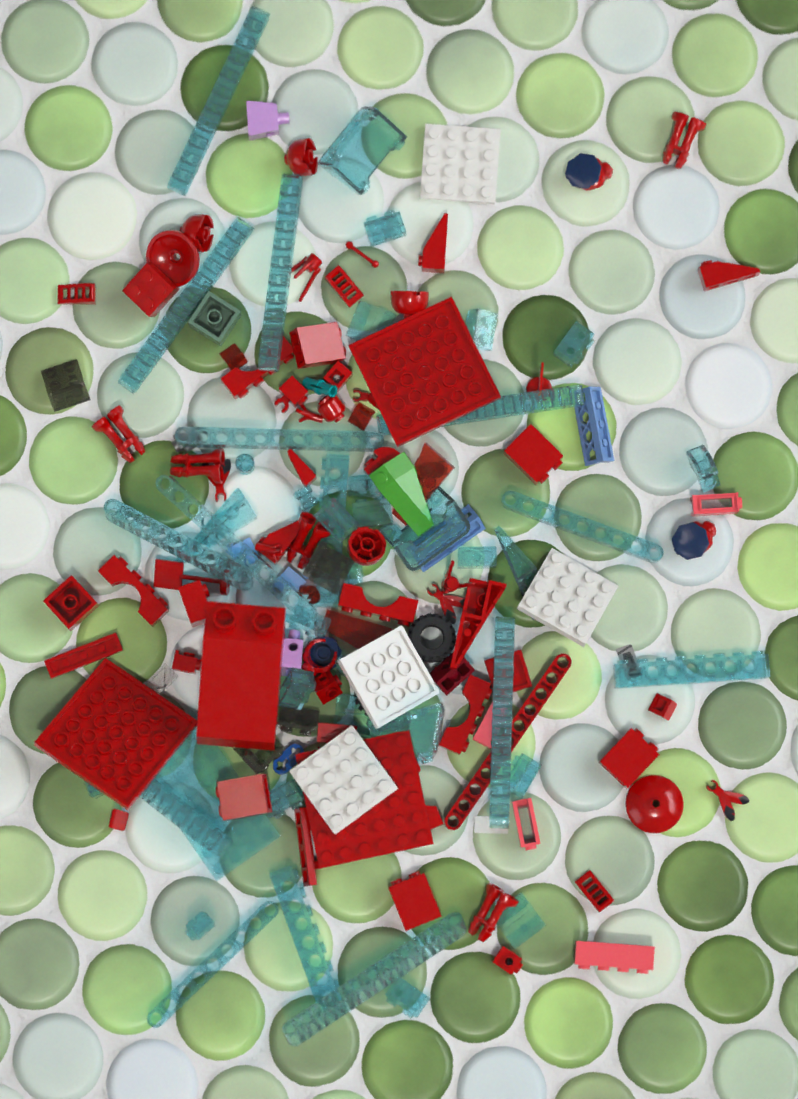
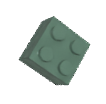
[188,291,242,347]

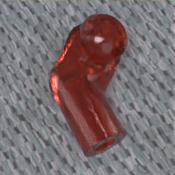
[299,585,321,604]

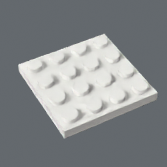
[420,124,501,204]
[517,548,618,647]
[337,625,440,729]
[289,725,398,835]

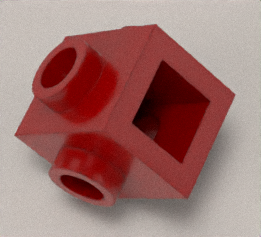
[309,671,343,705]

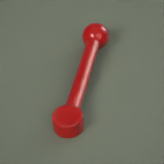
[346,241,379,268]

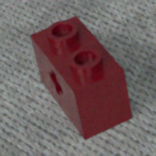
[429,653,475,696]

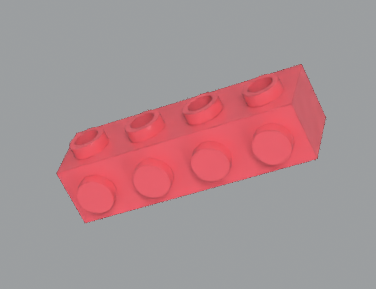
[574,941,655,974]

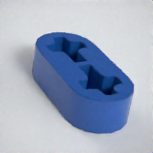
[273,744,304,775]

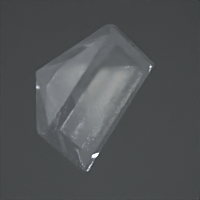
[145,663,179,695]

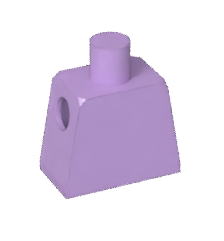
[246,101,290,141]
[282,630,303,678]

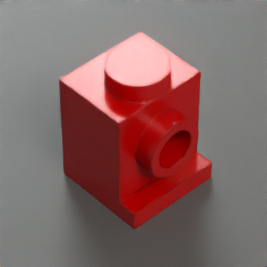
[323,361,353,392]
[172,650,202,675]
[492,946,523,975]

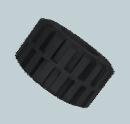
[408,613,456,663]

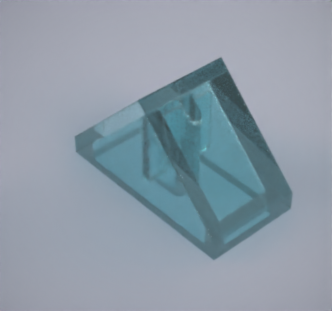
[348,475,384,497]

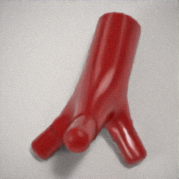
[296,405,323,423]
[255,543,283,562]

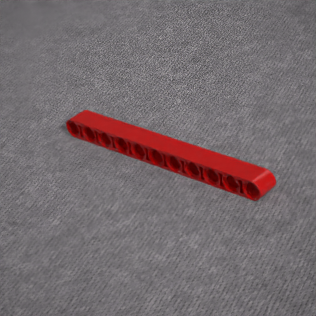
[444,654,572,831]

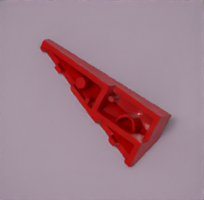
[450,578,507,669]

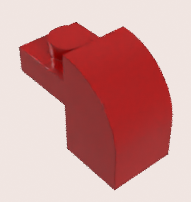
[363,447,400,478]

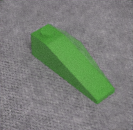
[369,452,434,536]

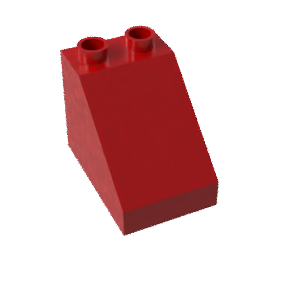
[196,601,286,751]

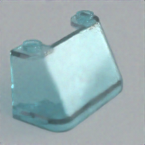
[318,106,407,195]
[379,486,470,571]
[405,702,445,764]

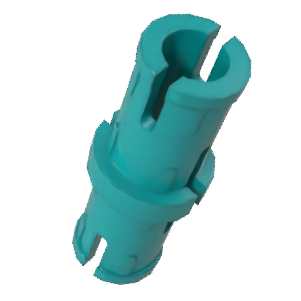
[302,377,338,397]

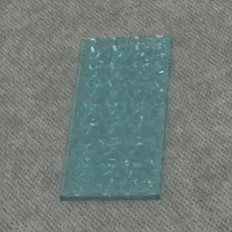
[150,710,281,881]

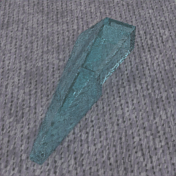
[175,487,258,564]
[494,526,538,621]

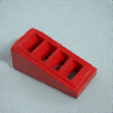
[325,265,364,308]
[58,283,96,304]
[287,449,317,488]
[575,870,615,913]

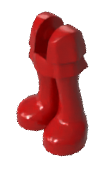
[663,112,707,169]
[92,405,145,463]
[170,448,225,484]
[286,512,333,569]
[468,882,519,942]

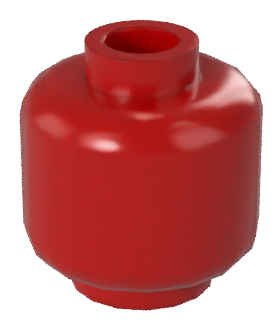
[318,395,346,423]

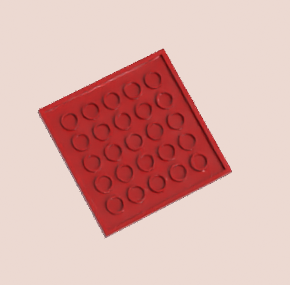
[348,297,501,447]
[34,658,197,810]
[295,730,434,869]

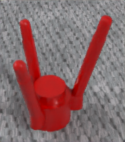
[280,253,322,302]
[441,560,475,594]

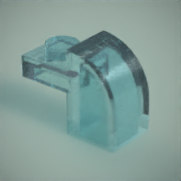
[686,445,721,493]

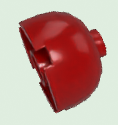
[284,138,318,176]
[180,214,214,252]
[391,291,429,318]
[347,526,386,566]

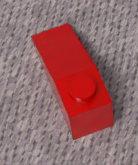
[418,213,448,273]
[697,260,760,292]
[257,520,300,566]

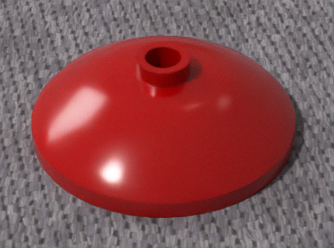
[146,230,200,287]
[625,775,684,833]

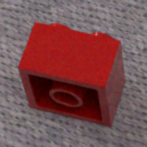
[122,263,180,317]
[43,575,99,631]
[178,580,212,627]

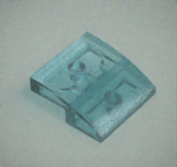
[346,301,397,341]
[335,694,373,738]
[496,893,546,949]

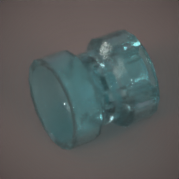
[235,454,255,475]
[293,485,319,511]

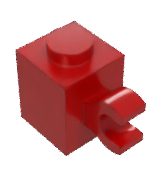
[274,376,309,414]

